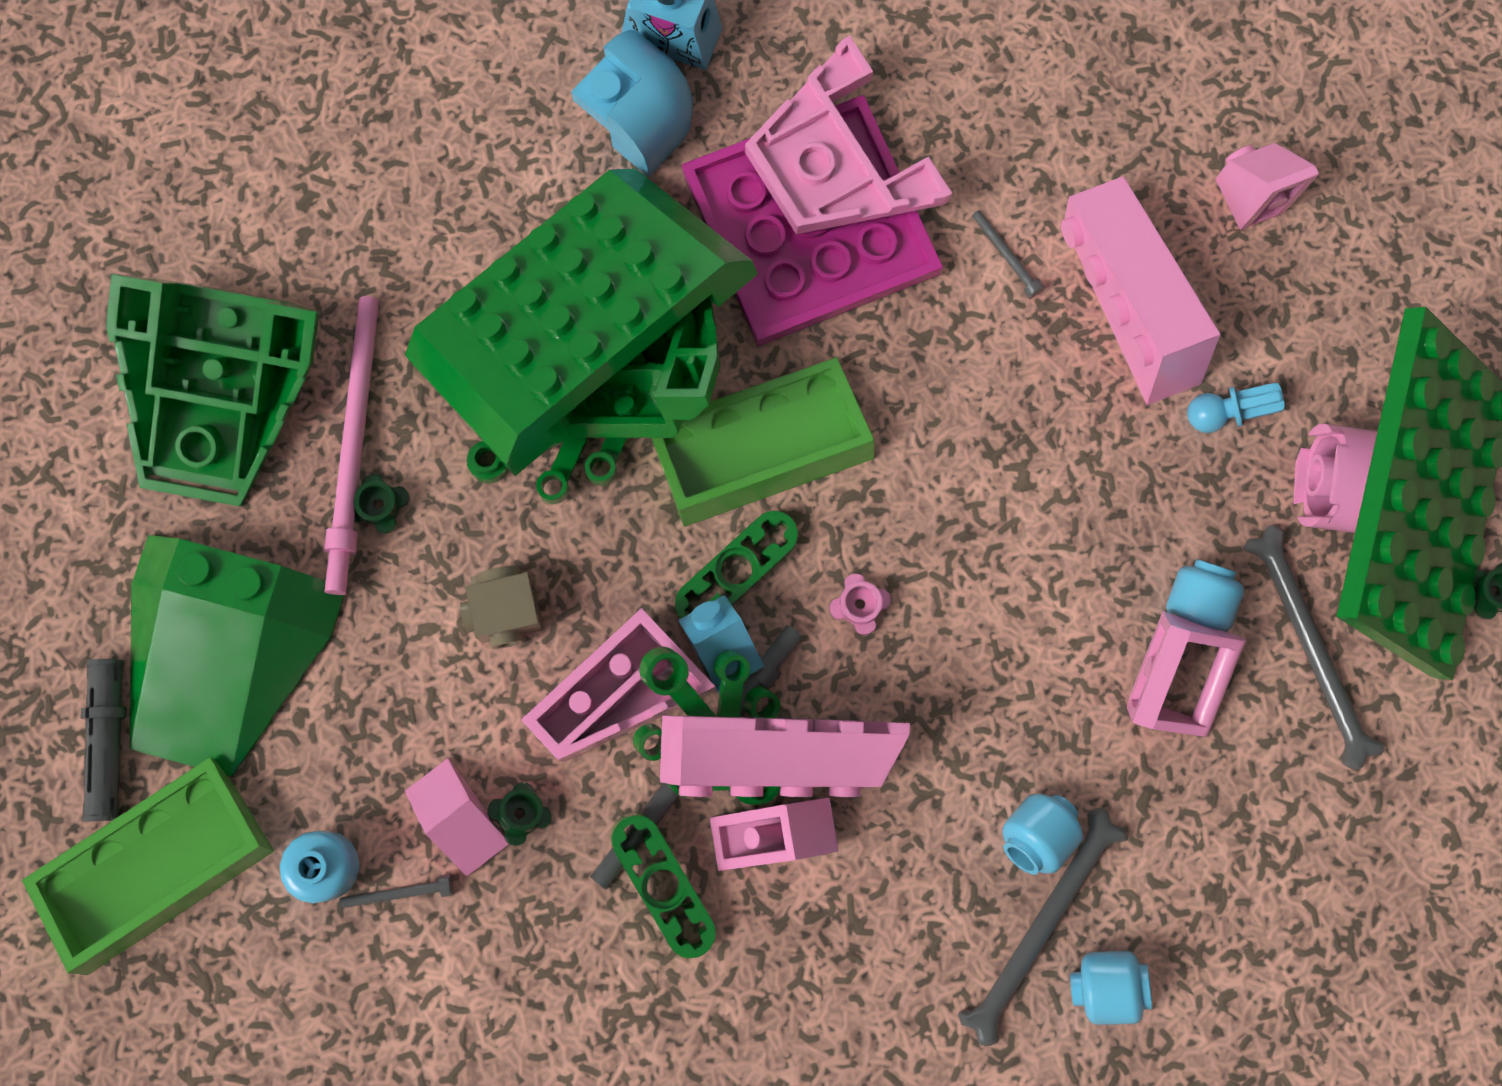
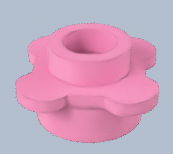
[829,574,891,635]

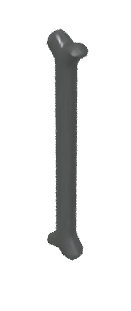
[1243,525,1386,770]
[958,808,1128,1046]

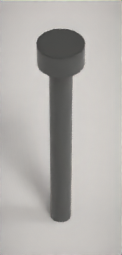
[972,210,1046,299]
[339,874,454,908]

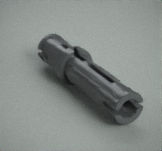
[80,659,127,822]

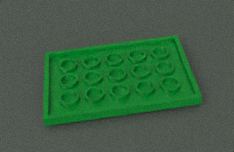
[1336,307,1502,681]

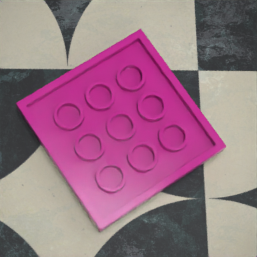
[681,95,943,347]

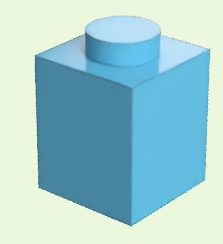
[678,595,764,692]

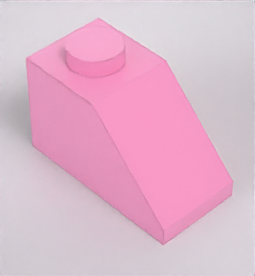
[1215,143,1319,230]
[710,797,839,871]

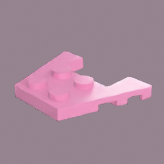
[745,36,953,234]

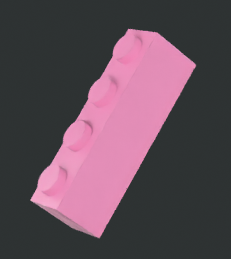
[660,715,910,797]

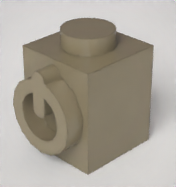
[460,566,544,649]

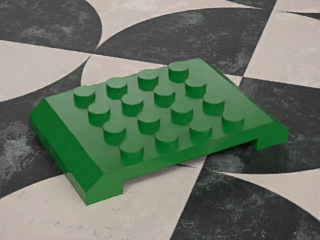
[405,168,758,476]

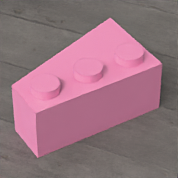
[521,608,716,762]

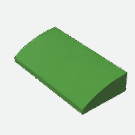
[651,357,874,527]
[22,757,274,975]

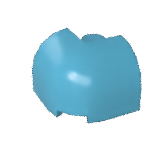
[571,30,693,177]

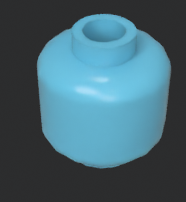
[1166,559,1244,632]
[1002,794,1083,875]
[279,831,360,904]
[1070,951,1152,1025]

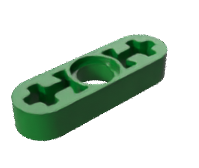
[675,511,798,619]
[610,812,716,958]

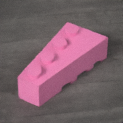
[1061,176,1221,405]

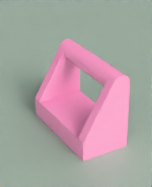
[1127,611,1246,737]

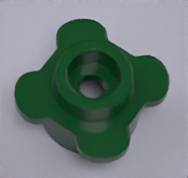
[354,475,410,534]
[1473,563,1502,620]
[487,782,552,846]

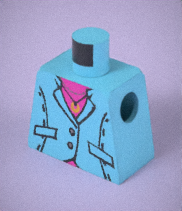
[621,0,722,70]

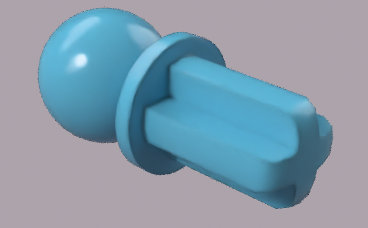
[1187,382,1285,433]

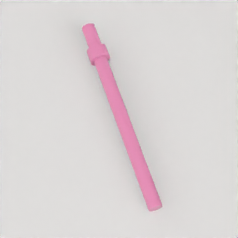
[324,296,379,595]

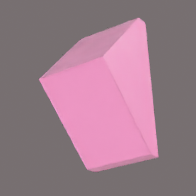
[405,758,509,876]

